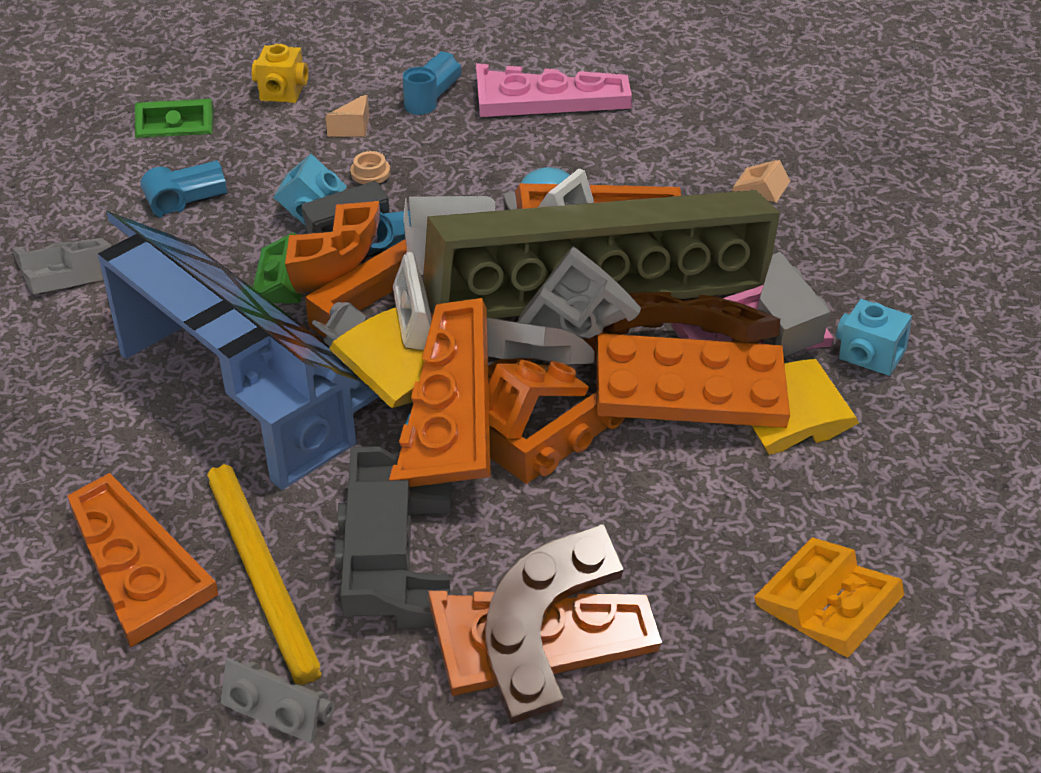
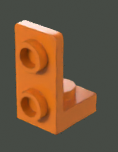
[489,360,589,439]

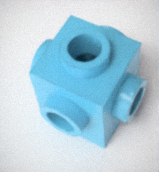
[273,154,347,226]
[836,299,912,376]

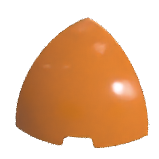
[285,201,380,294]

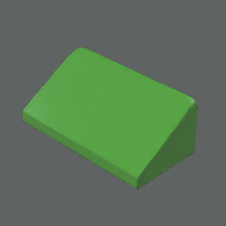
[135,99,215,138]
[253,232,302,303]

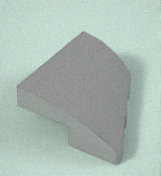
[12,238,112,295]
[517,246,641,339]
[487,318,595,365]

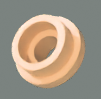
[350,151,390,184]

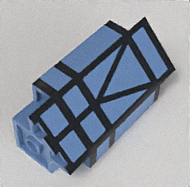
[98,210,379,490]

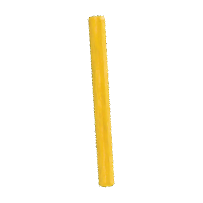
[207,464,322,685]

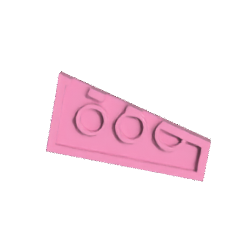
[476,63,632,117]

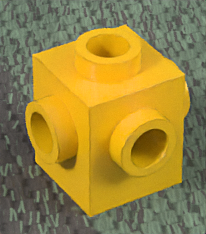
[252,44,309,103]

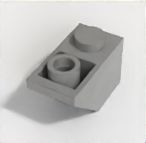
[757,252,831,357]

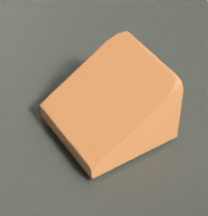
[732,160,790,203]

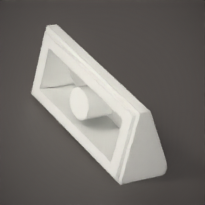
[393,252,432,350]

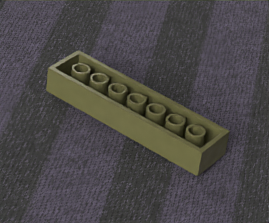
[423,190,780,318]

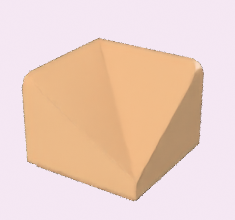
[325,95,369,137]

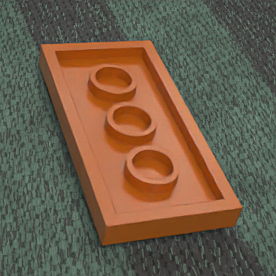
[596,333,790,428]

